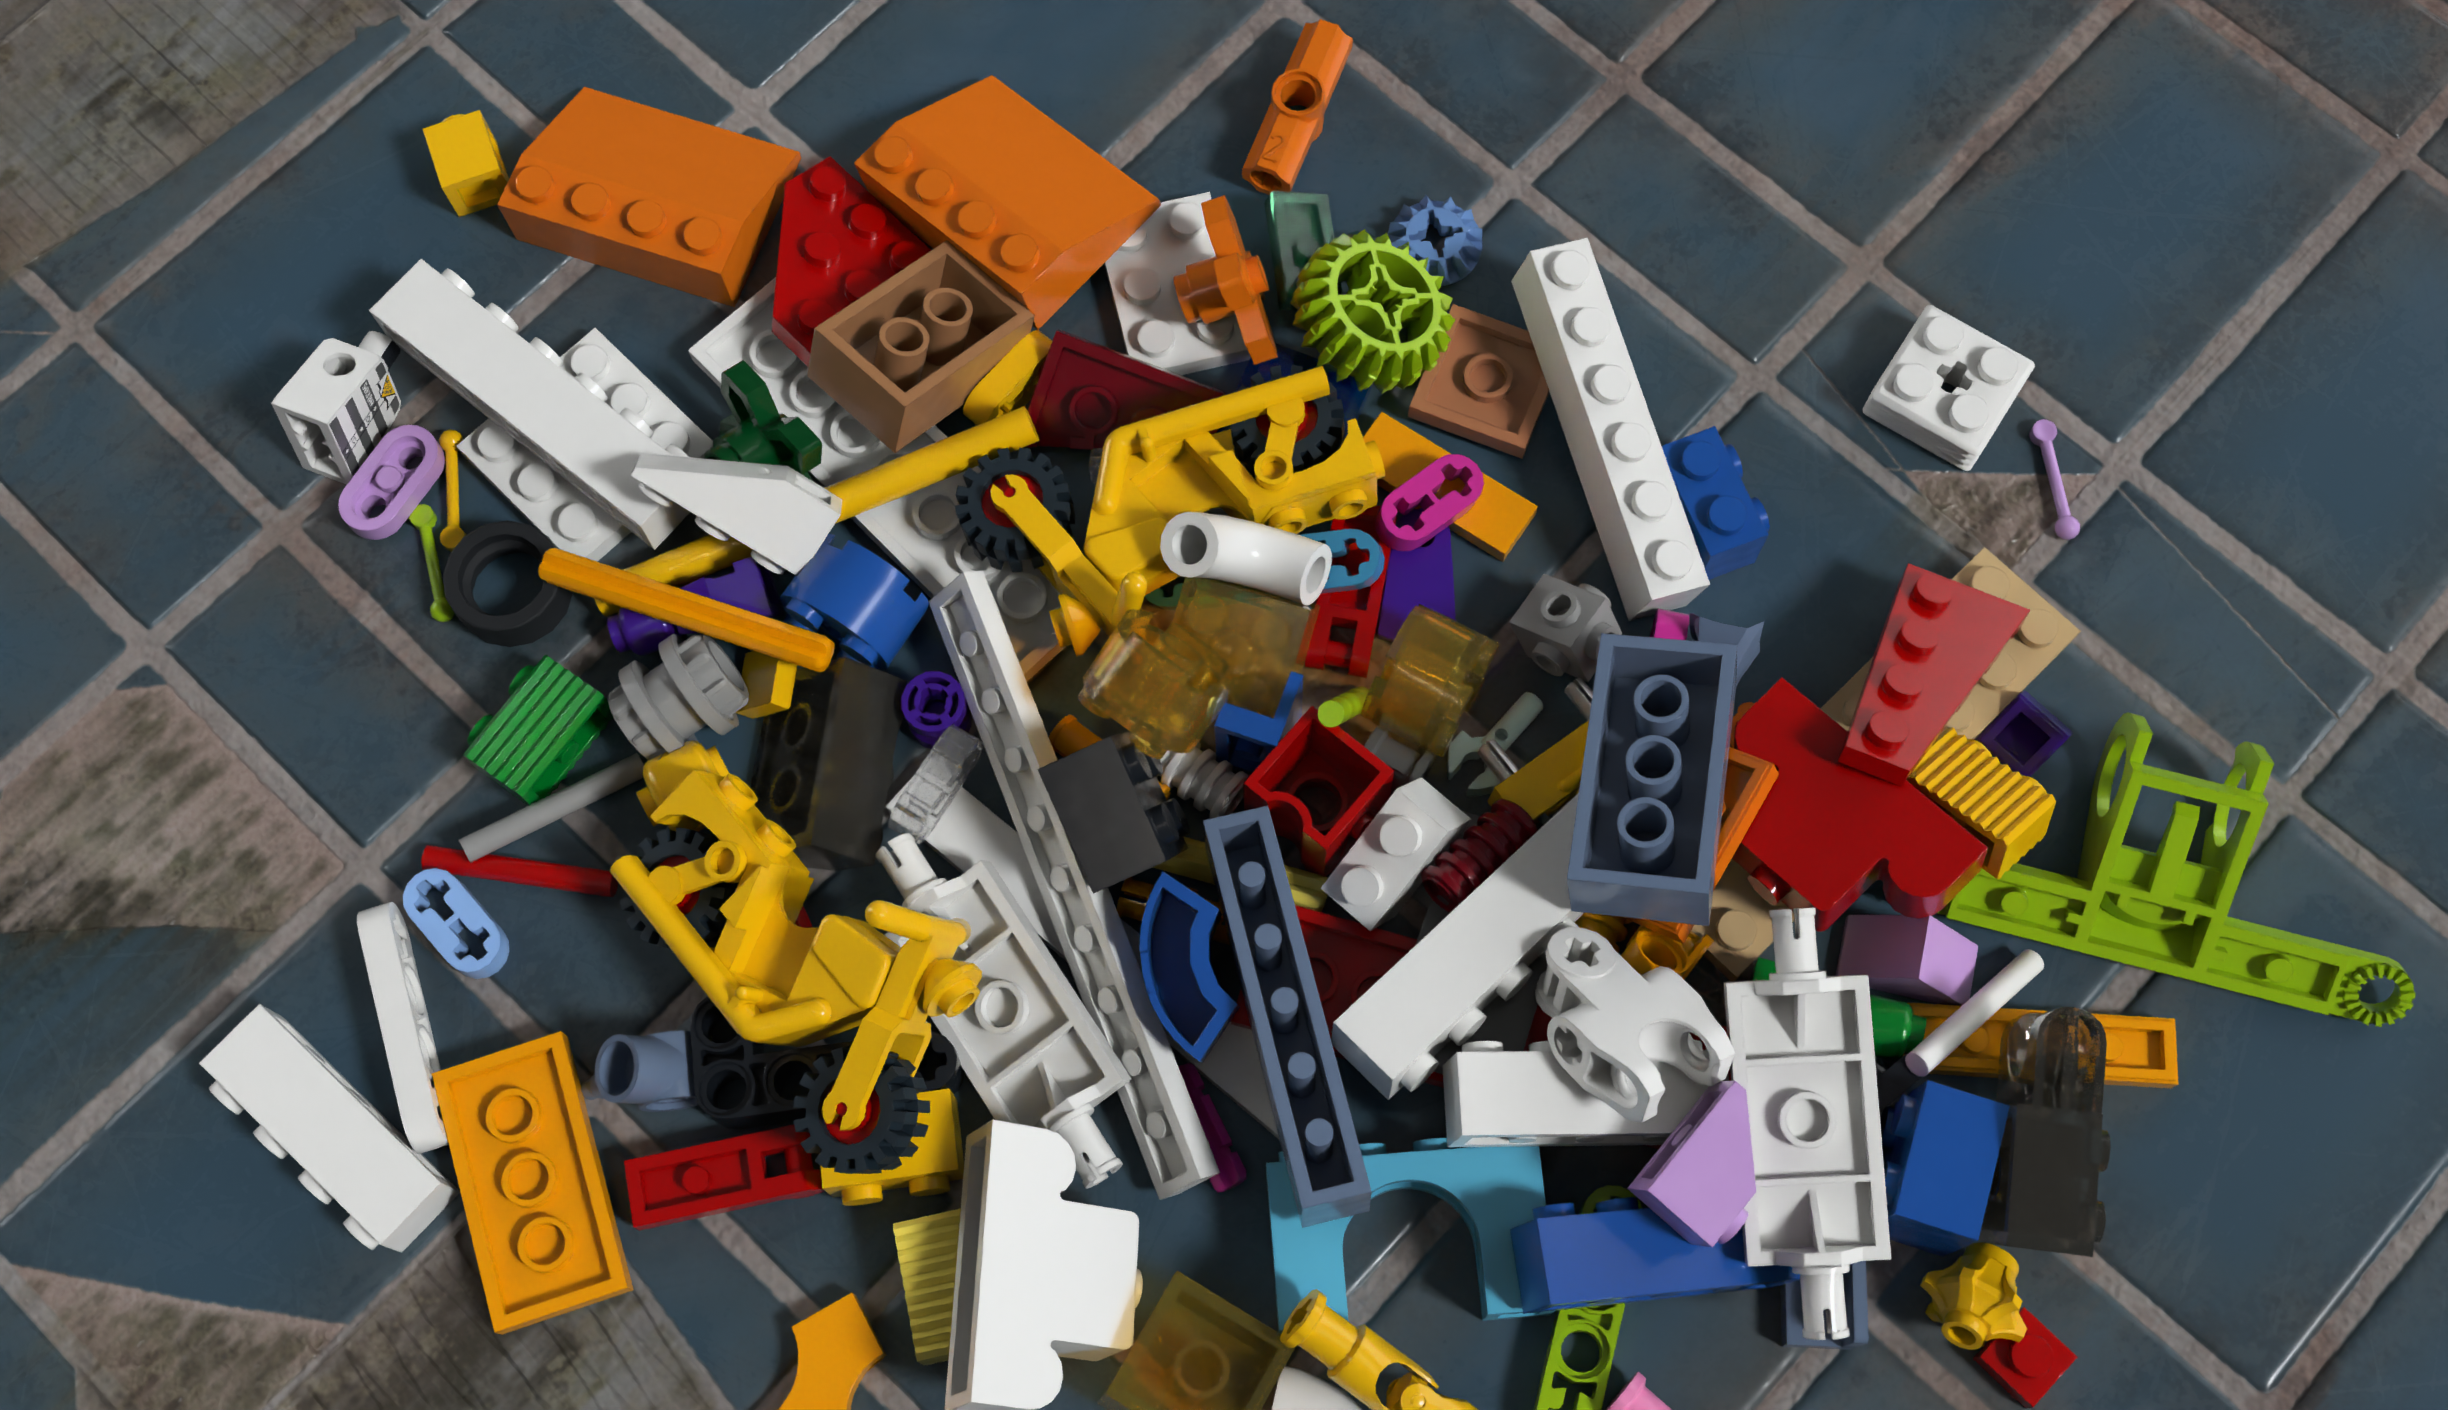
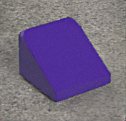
[1975,690,2073,777]

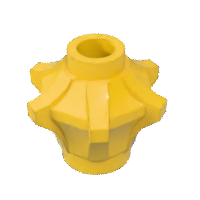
[1920,1242,2027,1350]

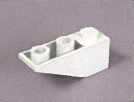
[630,453,843,576]

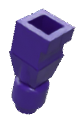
[607,557,785,656]

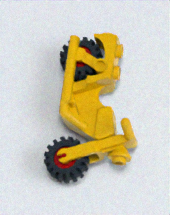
[955,365,1385,664]
[610,769,982,1174]

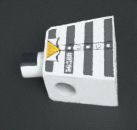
[271,331,401,484]

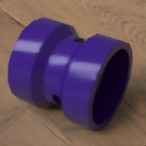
[901,671,972,751]

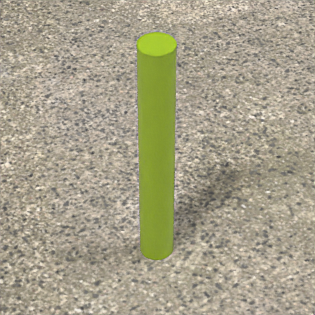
[1318,686,1373,728]

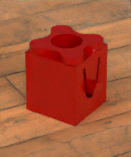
[1243,706,1394,877]

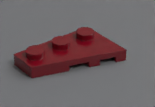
[1026,329,1229,450]

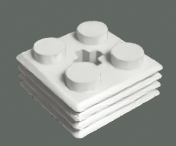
[1863,305,2035,471]

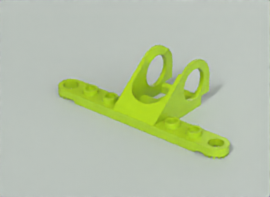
[1883,712,2416,1027]

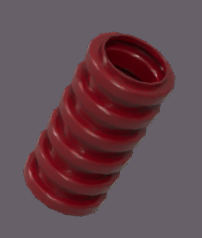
[1421,799,1538,913]

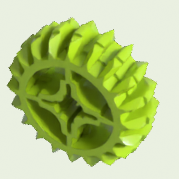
[1290,229,1455,394]

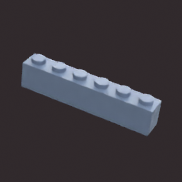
[1203,806,1372,1228]

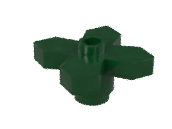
[704,360,822,480]

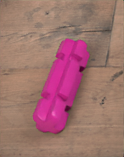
[1178,1063,1247,1193]

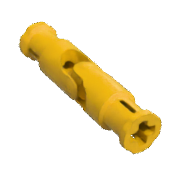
[1280,1289,1479,1410]

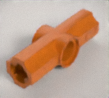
[1242,19,1353,197]

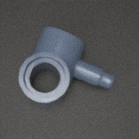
[581,1030,698,1112]

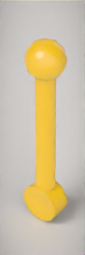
[439,429,466,552]

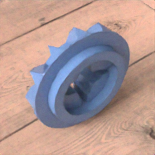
[1388,195,1482,286]

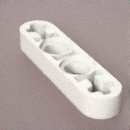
[357,902,449,1154]

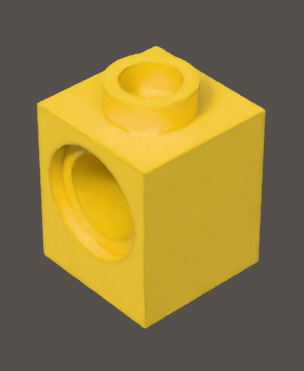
[423,110,509,217]

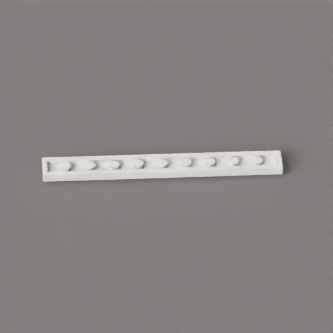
[929,570,1220,1200]

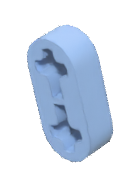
[403,868,510,979]

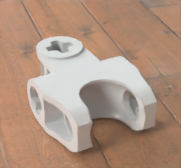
[1535,927,1735,1123]

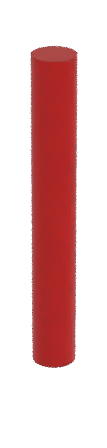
[421,845,618,897]

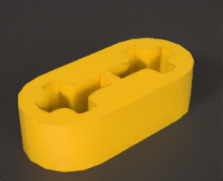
[963,330,1052,425]

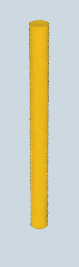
[594,406,1039,617]

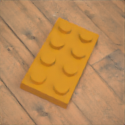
[432,1031,634,1335]

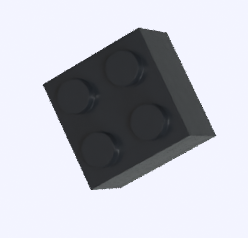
[1037,730,1190,894]

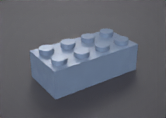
[1567,633,1737,926]

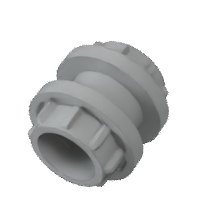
[608,634,749,760]

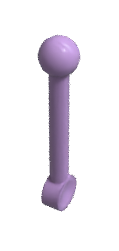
[2029,419,2080,540]

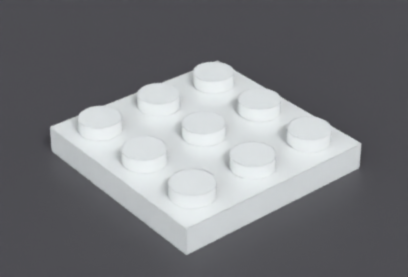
[456,328,713,562]

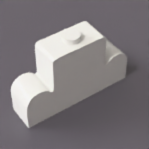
[944,1119,1143,1410]

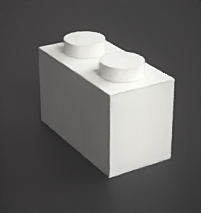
[1321,777,1471,931]

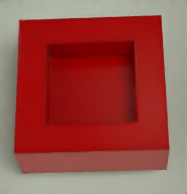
[1973,1307,2078,1409]

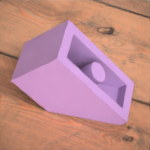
[1627,1081,1756,1248]

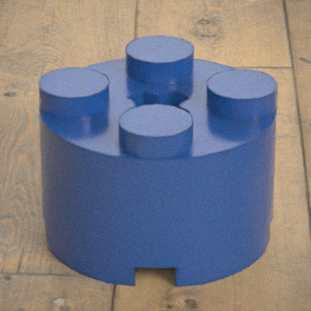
[780,534,930,678]

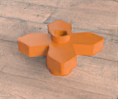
[1173,195,1278,365]

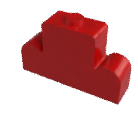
[1732,677,1988,932]

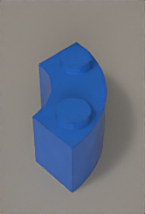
[1139,871,1240,1063]

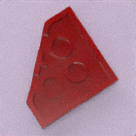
[771,156,931,367]

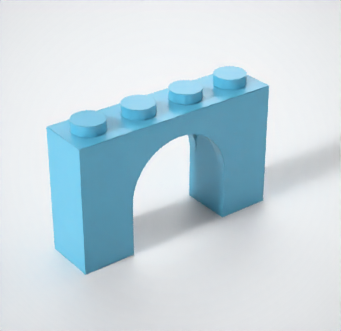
[1266,1138,1556,1336]

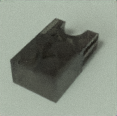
[1977,1007,2111,1257]

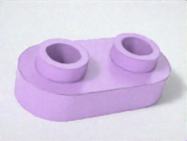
[338,425,445,540]

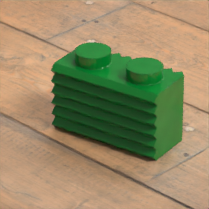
[463,655,614,806]

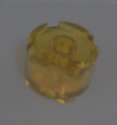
[1361,604,1500,758]
[1078,609,1238,759]

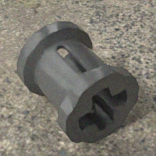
[1364,724,1436,791]

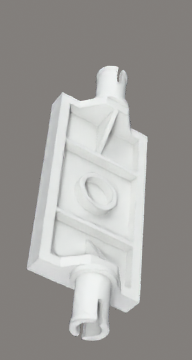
[875,833,1132,1189]
[1723,908,1892,1340]

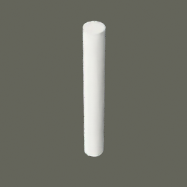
[1905,949,2044,1077]

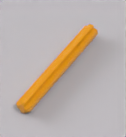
[538,548,835,672]

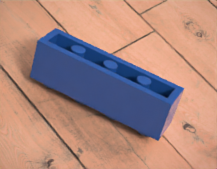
[1510,1197,1800,1314]

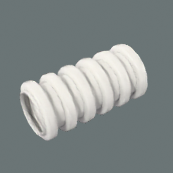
[1138,716,1249,819]

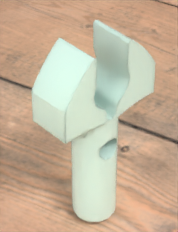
[1447,692,1543,796]

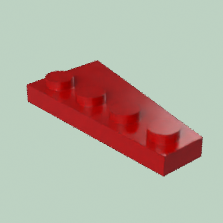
[1838,563,2030,786]

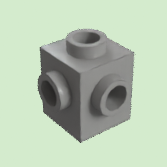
[1509,574,1622,682]

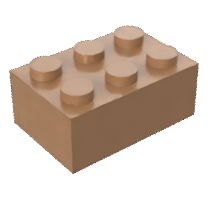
[807,240,1035,453]

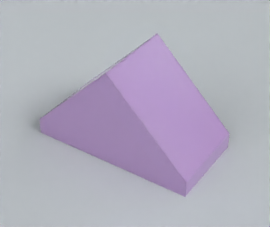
[1835,915,1978,1006]

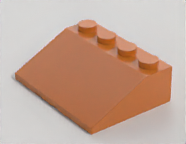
[854,75,1161,330]
[497,87,801,307]

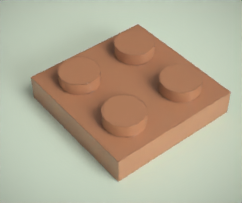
[1408,304,1550,459]

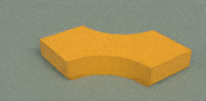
[778,1293,886,1410]

